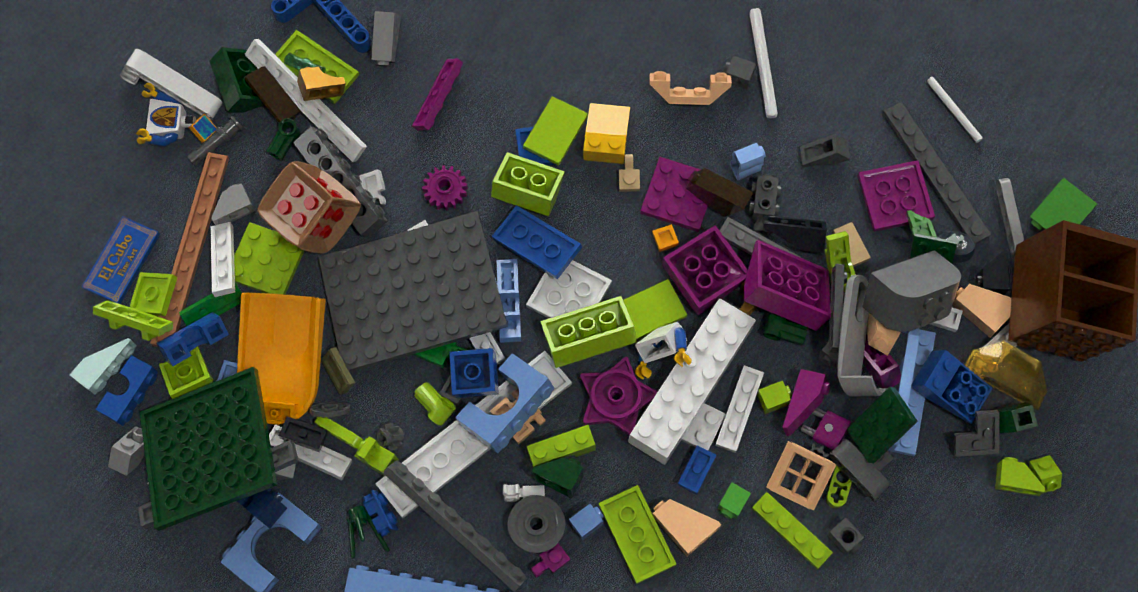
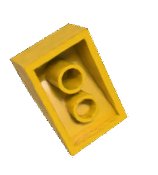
[583,103,630,164]

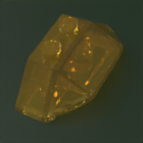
[965,341,1047,410]

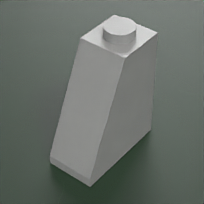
[372,11,401,65]

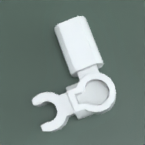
[503,484,545,502]

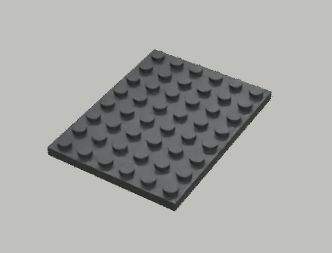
[319,211,508,372]

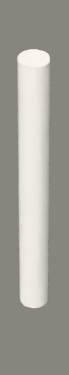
[926,77,983,143]

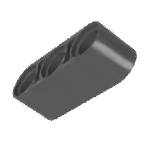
[829,439,890,501]

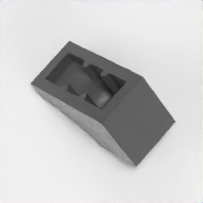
[800,134,850,167]

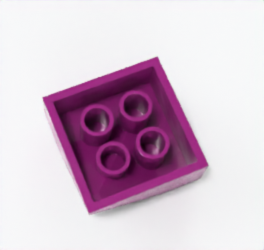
[662,225,748,316]

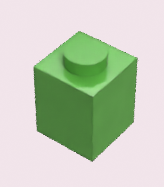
[717,482,751,520]

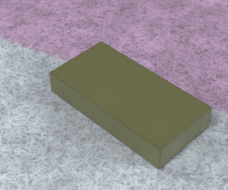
[321,347,355,395]

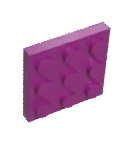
[640,157,708,232]
[857,160,935,232]

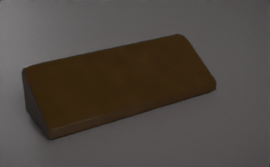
[244,66,300,123]

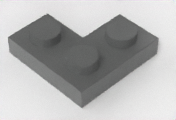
[954,410,999,457]

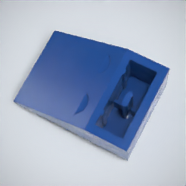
[911,350,992,423]

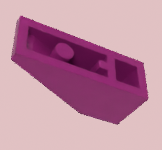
[863,334,901,388]
[783,369,830,436]

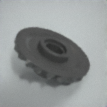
[508,495,565,553]

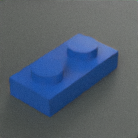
[677,445,716,495]

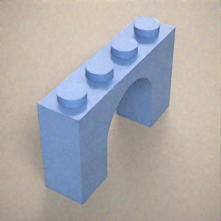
[455,353,555,453]
[221,492,322,592]

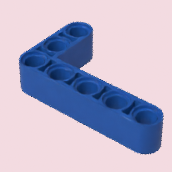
[271,0,372,53]

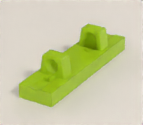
[93,300,173,341]

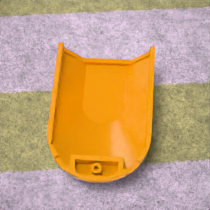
[237,293,326,425]

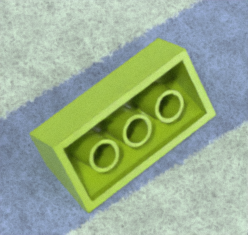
[540,296,637,368]

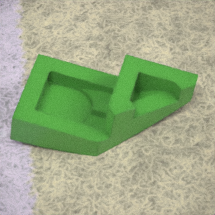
[906,210,937,238]

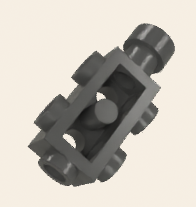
[749,174,781,237]

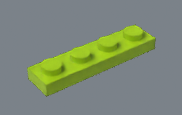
[752,492,833,569]

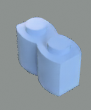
[730,143,766,180]

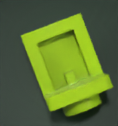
[1029,455,1062,493]

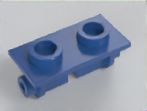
[363,490,398,537]

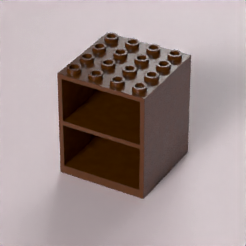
[1008,220,1138,362]

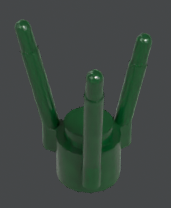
[347,506,390,558]

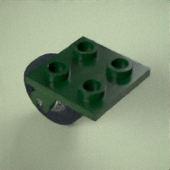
[909,231,975,264]

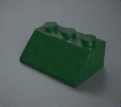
[210,47,265,113]

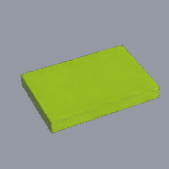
[523,96,588,166]
[623,279,687,340]

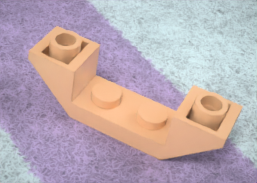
[650,71,732,105]

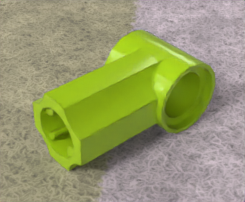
[414,382,455,426]

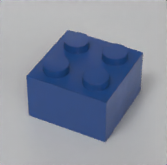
[450,348,499,398]

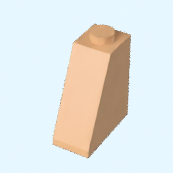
[953,284,1012,338]
[867,313,901,356]
[653,499,721,557]

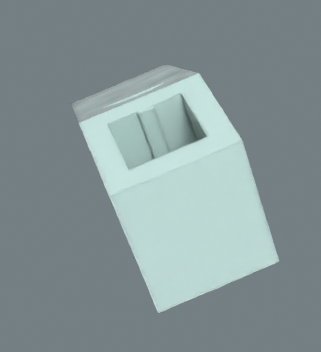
[70,338,137,395]

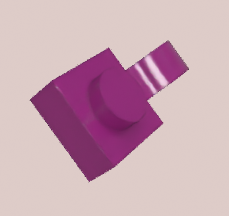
[531,543,571,578]

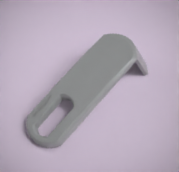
[837,275,888,397]

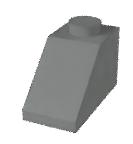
[211,183,255,225]

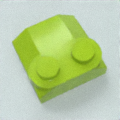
[159,346,213,399]

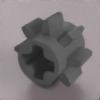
[377,423,404,451]
[801,444,829,472]

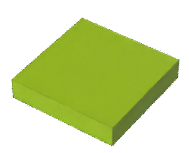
[130,272,177,316]

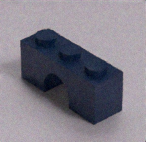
[237,488,287,529]

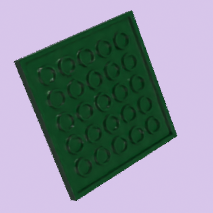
[140,367,277,531]

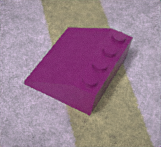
[744,240,831,331]

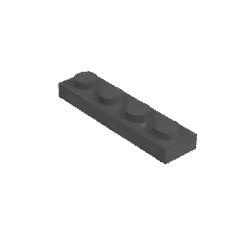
[829,264,847,353]

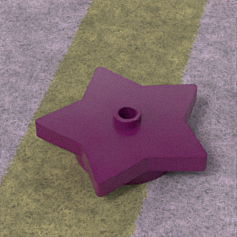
[580,357,658,436]

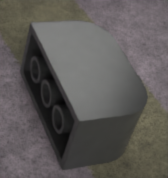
[862,250,961,332]

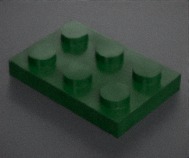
[847,387,918,464]

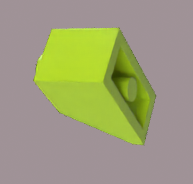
[995,457,1045,496]

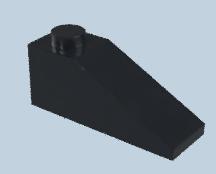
[763,215,827,254]

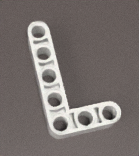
[120,49,223,120]

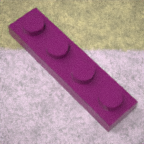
[412,58,463,131]

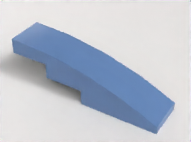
[497,259,521,343]

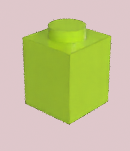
[757,380,792,414]

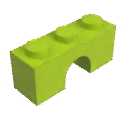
[527,425,596,468]

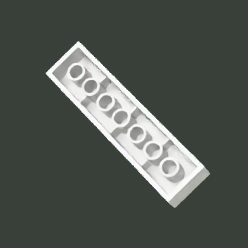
[628,298,756,465]

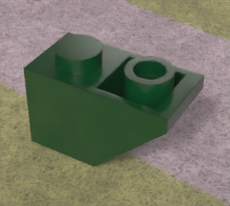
[997,402,1038,434]

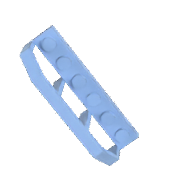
[888,328,936,457]

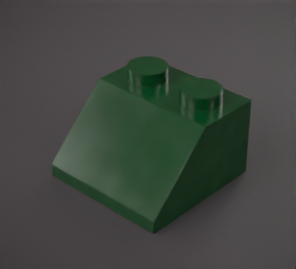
[532,458,584,499]

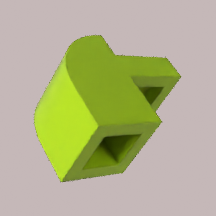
[354,436,399,476]

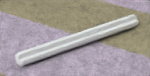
[750,8,778,119]

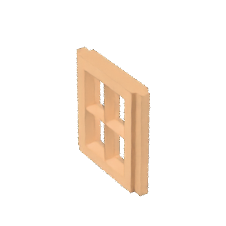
[766,441,836,510]

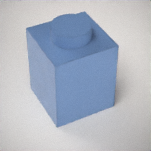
[569,504,604,540]

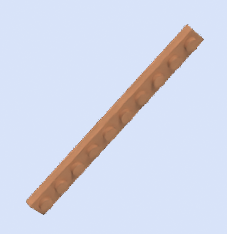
[150,152,229,347]

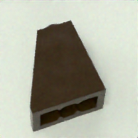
[686,168,753,217]

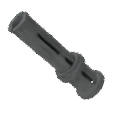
[187,116,244,166]

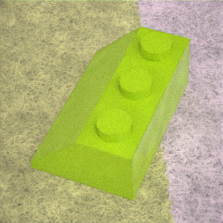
[491,152,565,216]

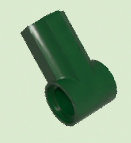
[266,118,300,161]
[763,314,808,346]

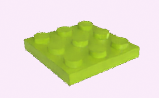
[234,222,304,294]

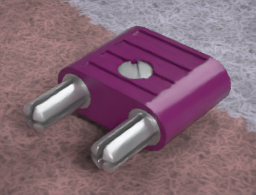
[801,408,852,450]

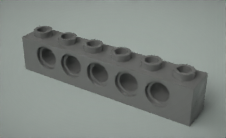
[293,126,387,237]

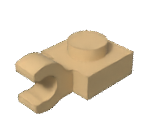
[619,154,640,192]

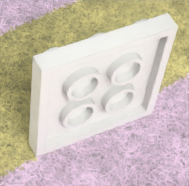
[526,260,612,319]

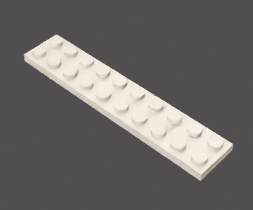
[376,351,572,518]

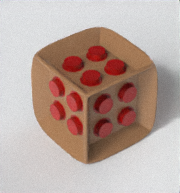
[257,161,361,254]

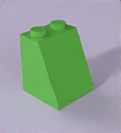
[1030,177,1097,231]

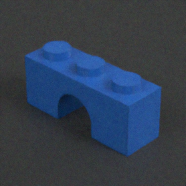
[156,312,229,366]
[95,355,158,426]

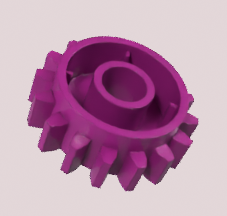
[422,165,468,211]

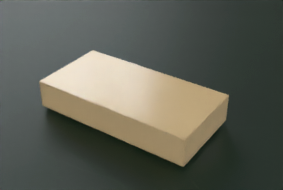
[833,222,871,267]

